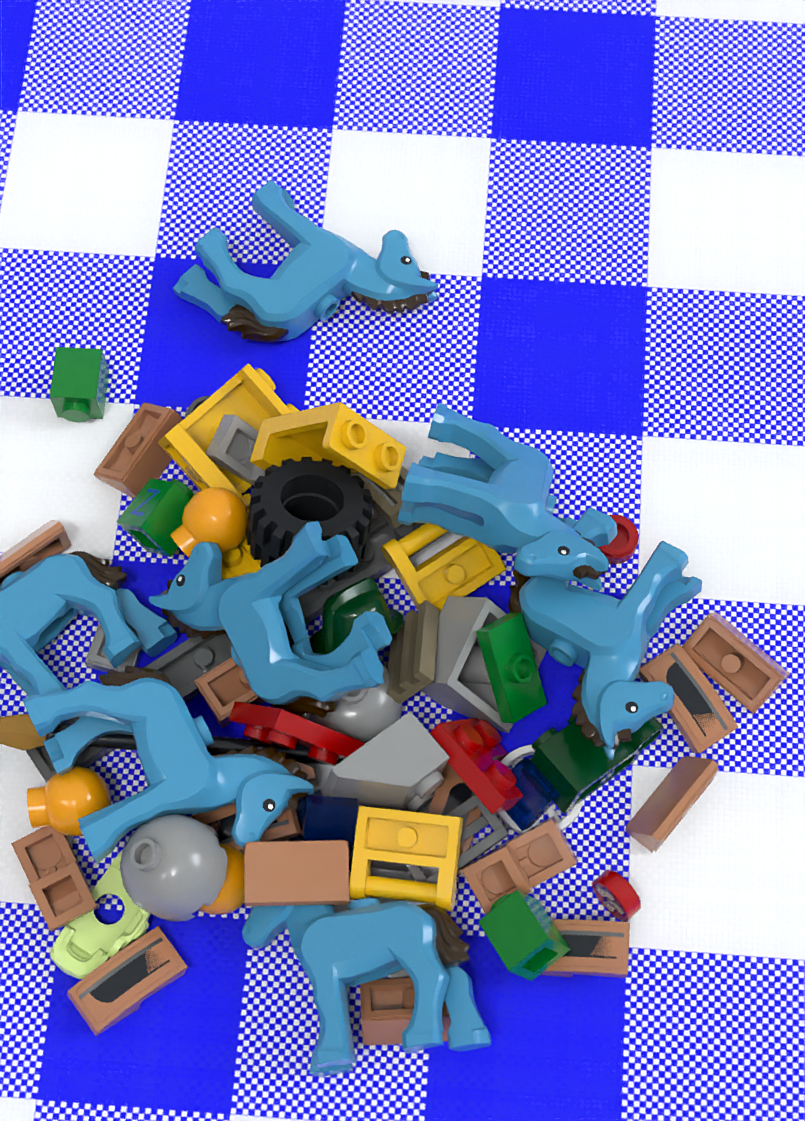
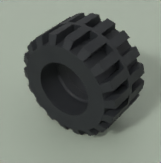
[247,457,373,586]

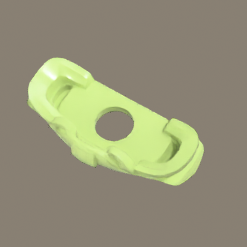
[50,849,151,979]

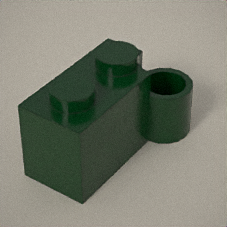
[525,715,665,814]

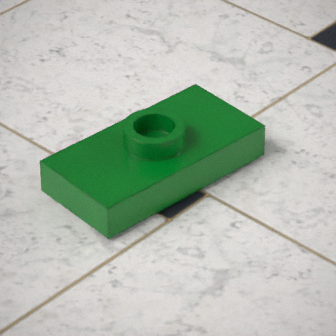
[476,612,547,724]

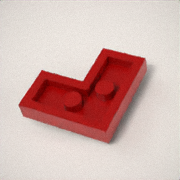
[228,701,364,766]
[430,718,524,814]

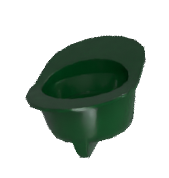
[309,578,404,655]

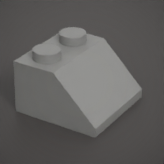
[414,596,547,733]
[319,711,450,812]

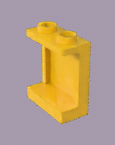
[157,364,299,497]
[250,402,407,490]

